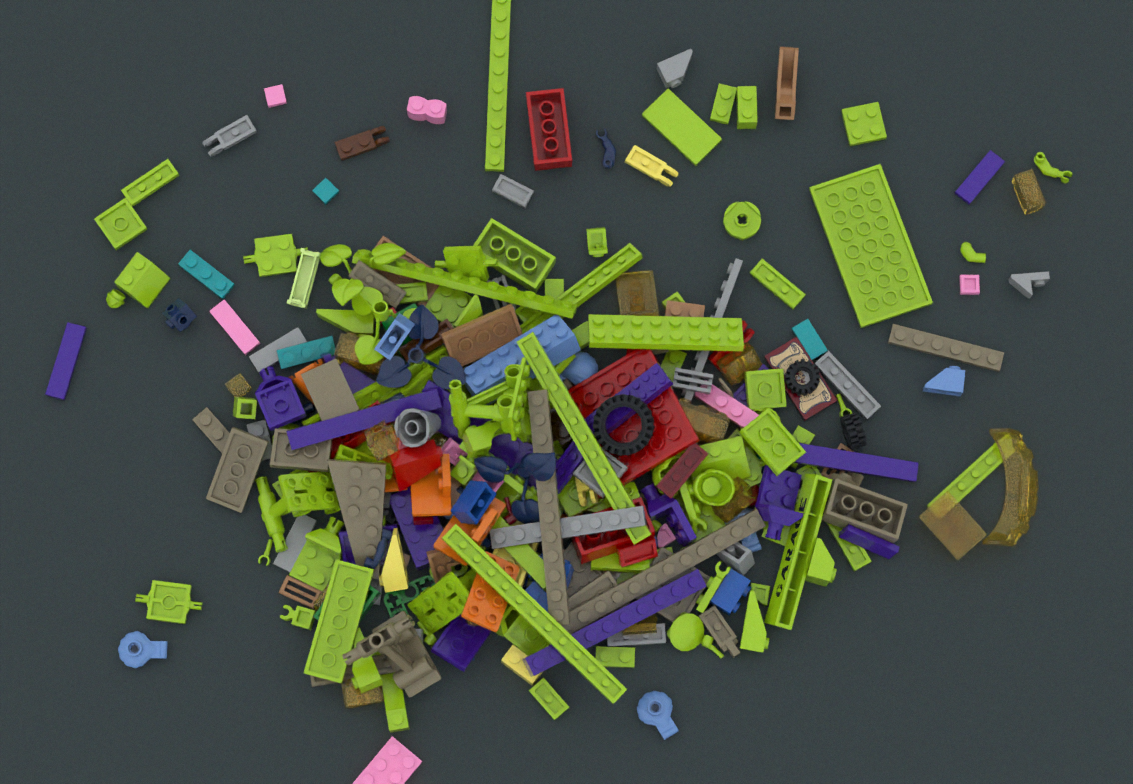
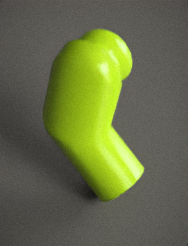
[960,242,986,263]

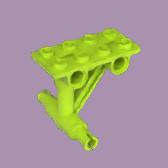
[449,357,532,441]
[255,471,341,553]
[407,568,476,634]

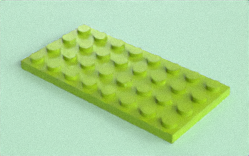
[809,164,933,328]

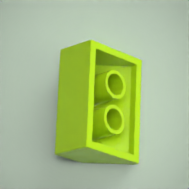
[685,436,752,481]

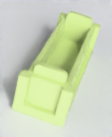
[287,248,321,309]

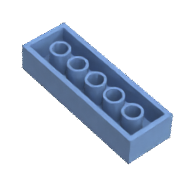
[464,315,581,405]

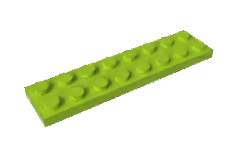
[588,314,744,351]

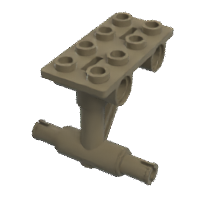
[342,611,442,698]

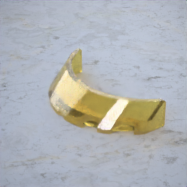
[982,428,1038,547]

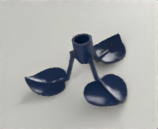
[376,305,466,389]
[474,452,556,524]

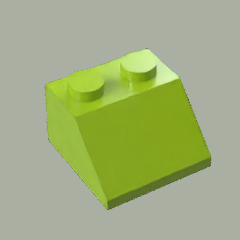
[114,252,170,309]
[805,538,837,587]

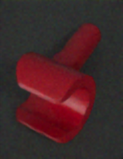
[504,497,517,525]

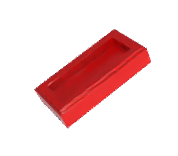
[617,537,658,567]

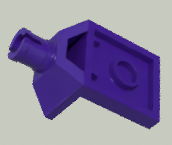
[255,366,307,431]
[755,465,803,541]
[641,483,697,547]

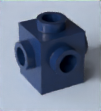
[162,298,197,332]

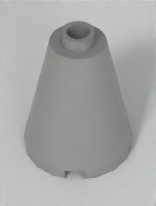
[394,408,441,448]

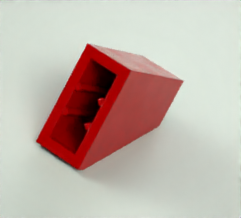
[389,439,443,492]

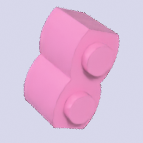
[407,96,447,124]

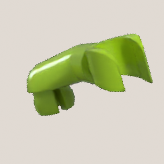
[1034,152,1073,183]

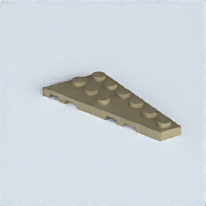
[327,459,386,579]

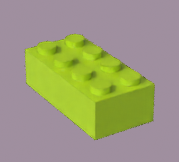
[473,218,556,293]

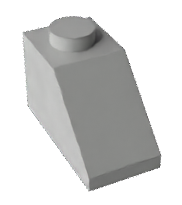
[657,49,693,88]
[716,542,755,576]

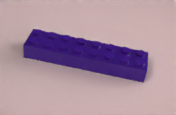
[585,363,673,441]

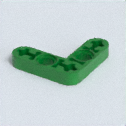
[384,575,435,621]

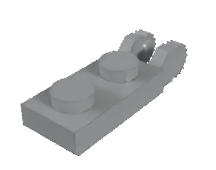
[203,115,257,156]

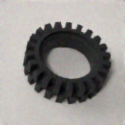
[593,394,654,456]

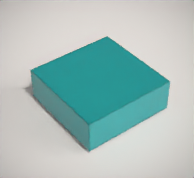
[312,178,339,205]

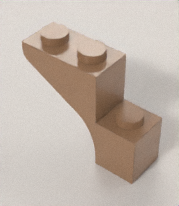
[775,47,799,120]

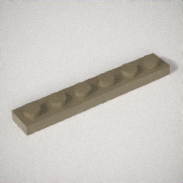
[888,324,1004,372]

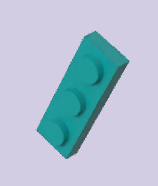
[178,250,235,300]
[276,335,337,369]

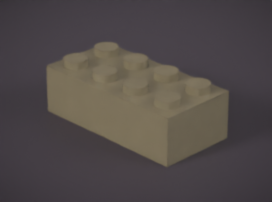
[821,478,908,544]

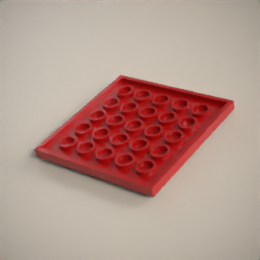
[568,349,700,499]

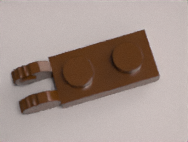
[335,126,390,161]

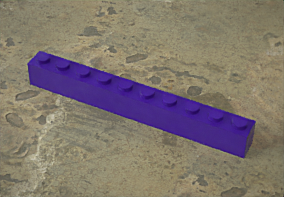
[522,569,707,677]

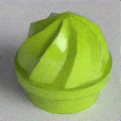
[106,289,126,308]

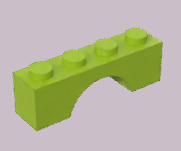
[462,410,532,459]

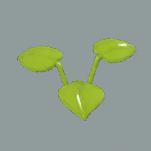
[320,243,406,306]
[351,286,437,365]

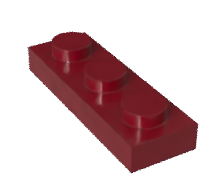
[656,443,708,499]

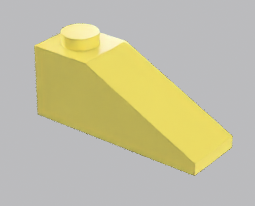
[379,528,409,593]

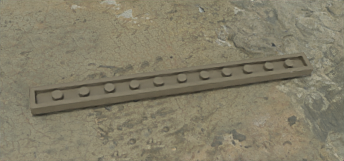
[527,389,571,625]
[561,509,766,634]

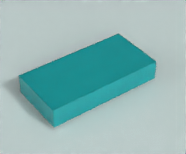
[791,319,828,361]

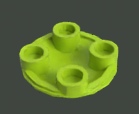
[667,612,705,651]

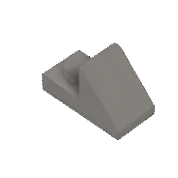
[1008,271,1050,299]
[247,420,272,461]

